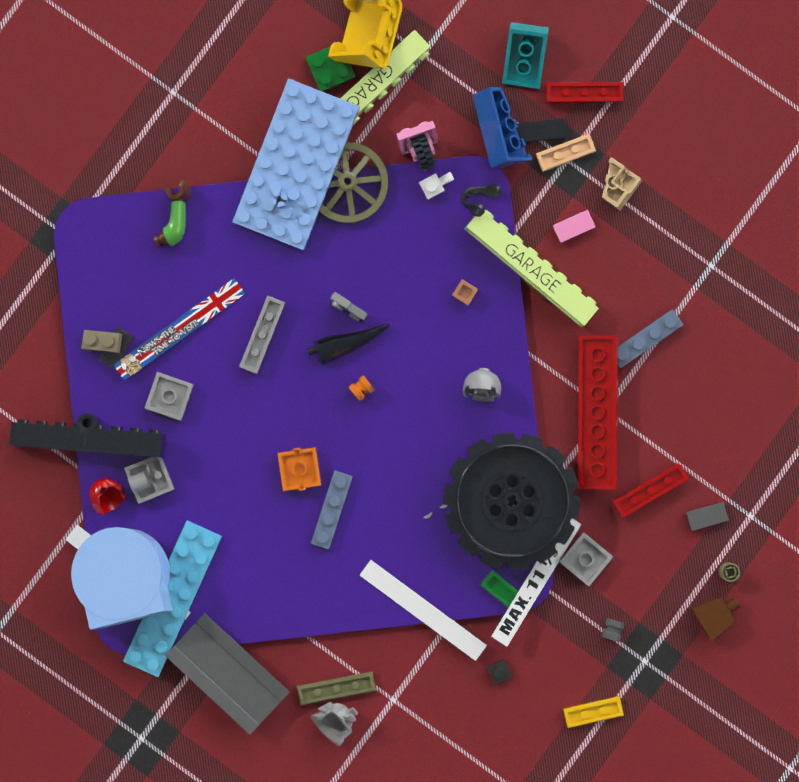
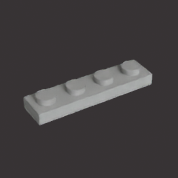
[239,295,285,374]

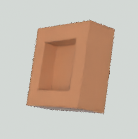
[452,279,478,306]

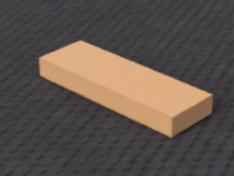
[536,134,596,172]

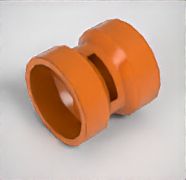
[348,375,375,401]

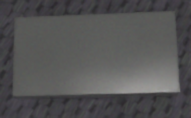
[686,502,729,531]

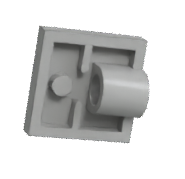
[124,457,175,504]

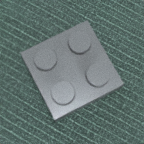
[145,372,194,421]
[559,532,613,586]

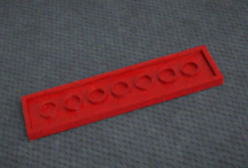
[578,335,618,490]

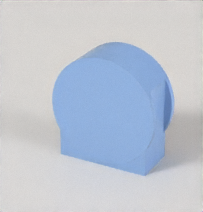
[71,527,173,630]

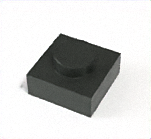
[487,659,512,685]

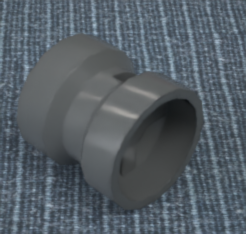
[601,618,625,642]

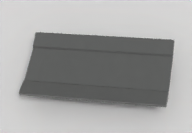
[165,613,289,735]

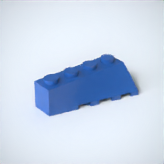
[473,87,532,168]

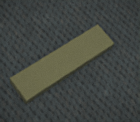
[297,671,376,705]

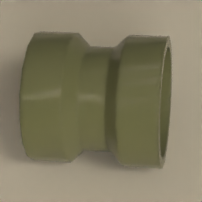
[719,562,740,582]

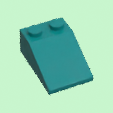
[502,22,549,89]

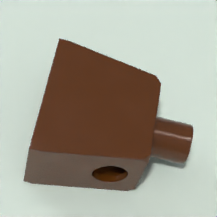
[690,597,740,641]

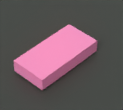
[553,210,595,243]

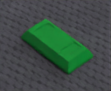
[481,570,519,608]

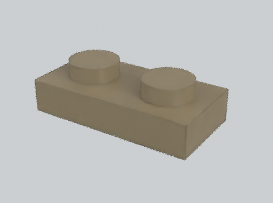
[81,330,122,354]

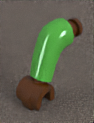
[154,179,192,248]

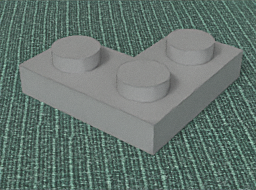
[330,292,368,322]

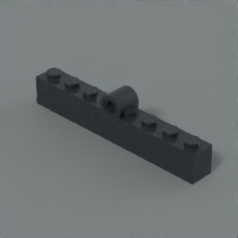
[9,413,166,458]

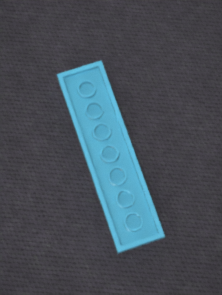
[123,520,222,677]

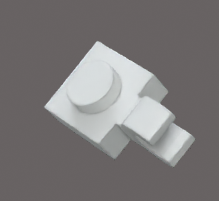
[419,172,454,200]

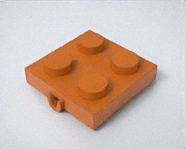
[277,447,321,491]

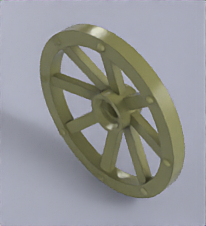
[320,142,388,223]

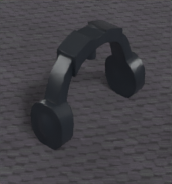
[461,184,501,217]

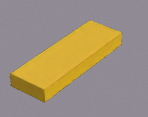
[563,696,624,728]

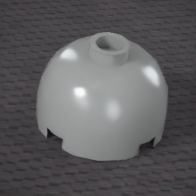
[462,368,501,402]

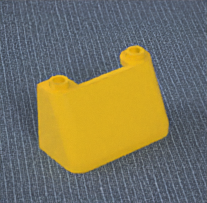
[328,0,402,68]

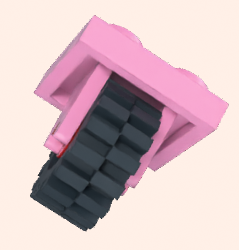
[397,121,438,172]

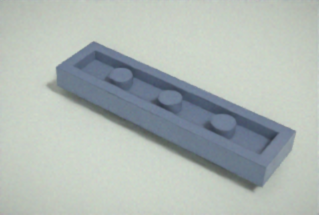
[618,309,683,368]
[311,470,353,549]

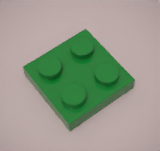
[306,42,356,92]

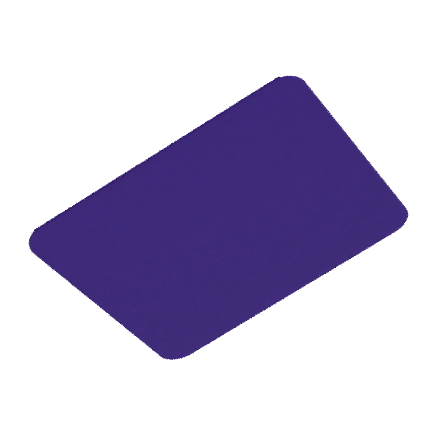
[54,156,553,655]

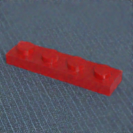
[546,82,623,103]
[612,463,688,518]

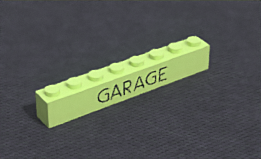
[340,30,430,125]
[464,210,599,327]

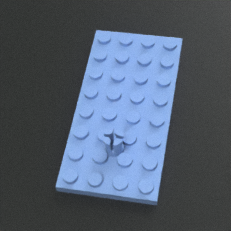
[232,79,360,250]

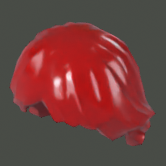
[89,478,126,515]

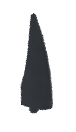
[307,323,390,365]

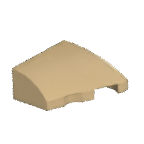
[602,157,643,211]

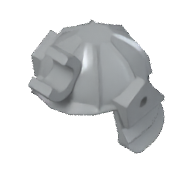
[311,702,358,746]

